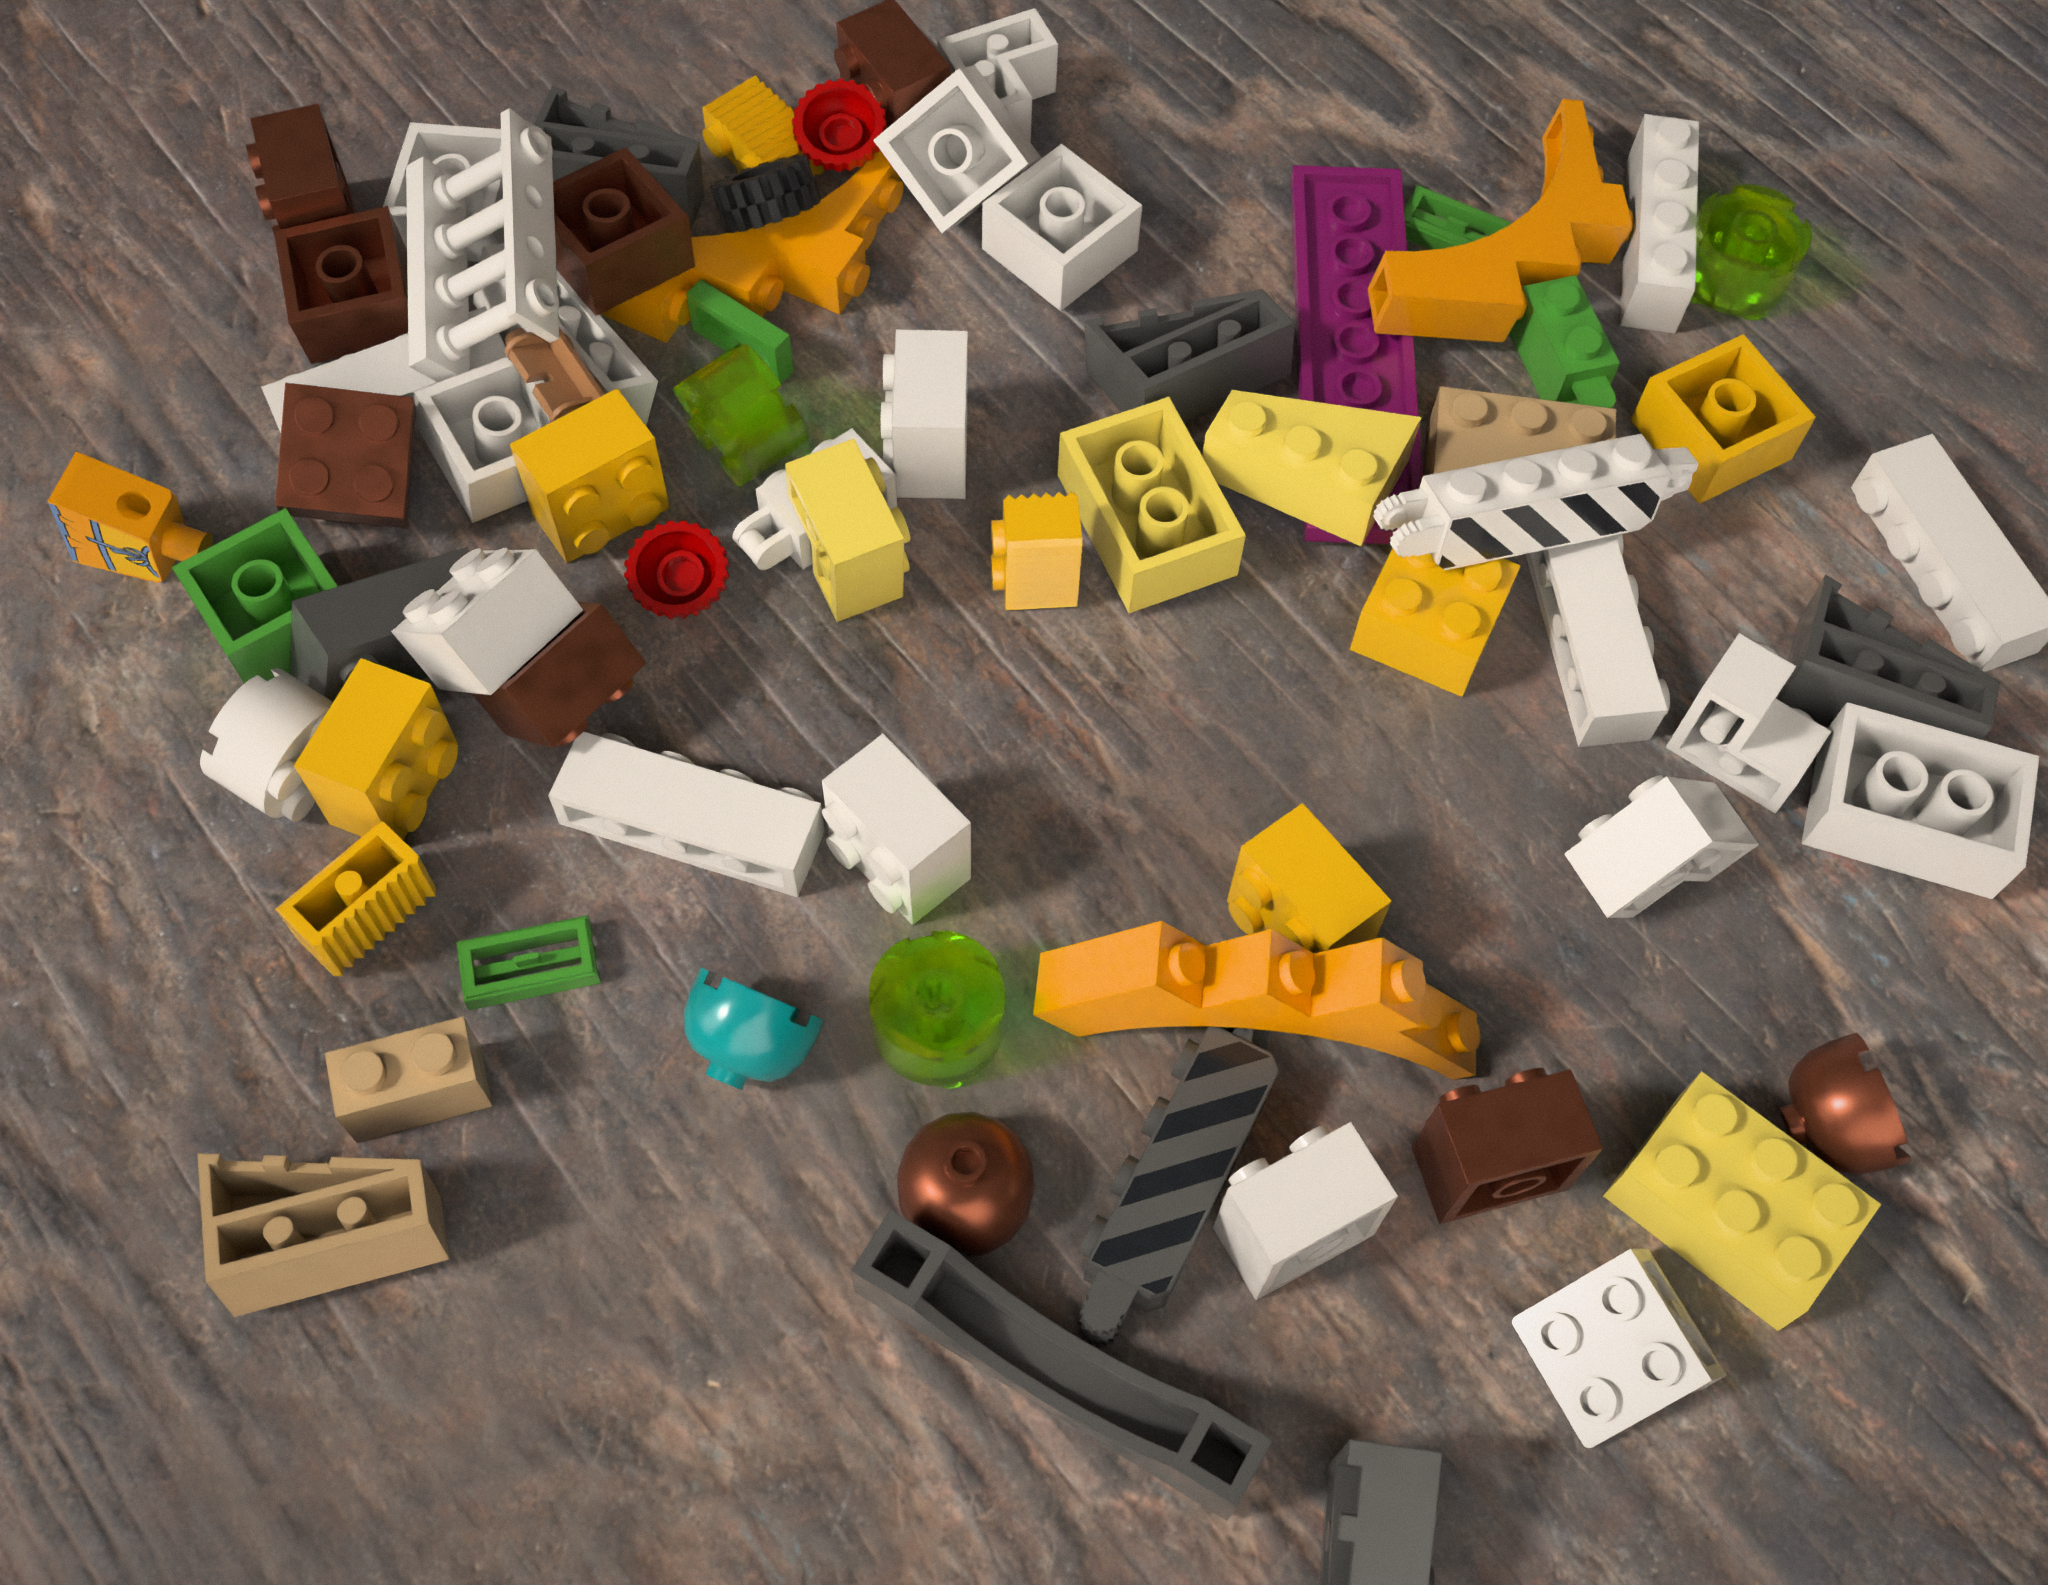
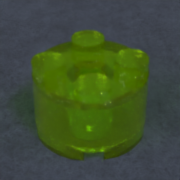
[1690,184,1812,321]
[672,343,809,488]
[869,930,1006,1089]

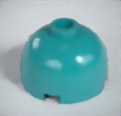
[683,967,825,1090]

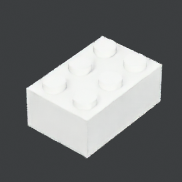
[1801,702,2039,899]

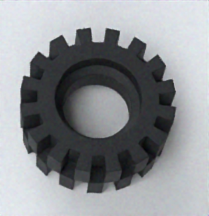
[710,154,821,233]

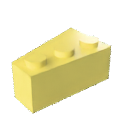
[1202,390,1422,546]

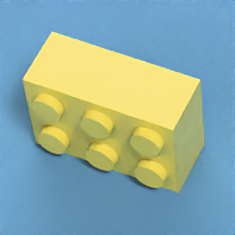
[1057,397,1246,613]
[1603,1071,1881,1331]

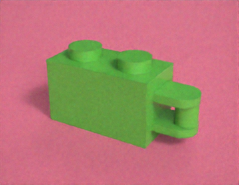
[1509,275,1620,409]

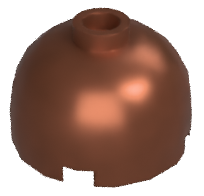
[1779,1032,1911,1174]
[897,1112,1035,1256]

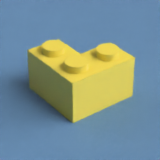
[785,438,910,622]

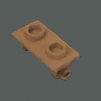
[504,327,605,422]

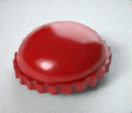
[792,78,887,172]
[624,520,730,619]

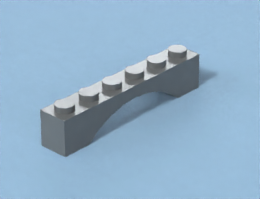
[851,1210,1273,1521]

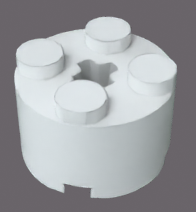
[200,668,333,822]

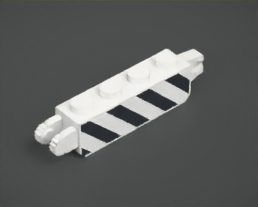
[1373,434,1699,570]

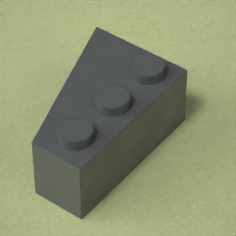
[534,86,704,231]
[1084,289,1295,423]
[290,547,470,702]
[1778,575,2000,740]
[1319,1439,1442,1585]

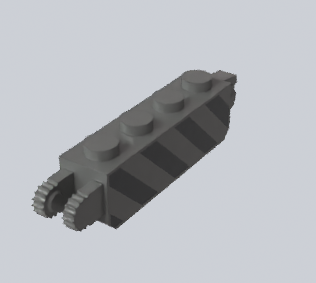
[1078,1027,1279,1347]

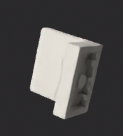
[1512,1249,1727,1448]

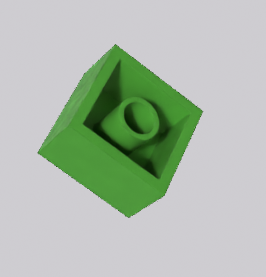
[171,508,338,684]

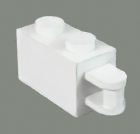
[732,428,897,570]

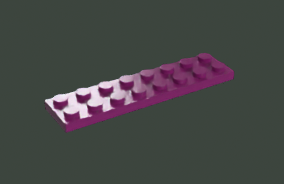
[1290,165,1423,544]

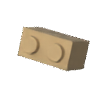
[325,1016,493,1143]

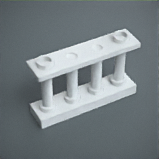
[406,108,559,382]

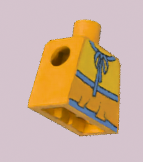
[47,452,213,583]

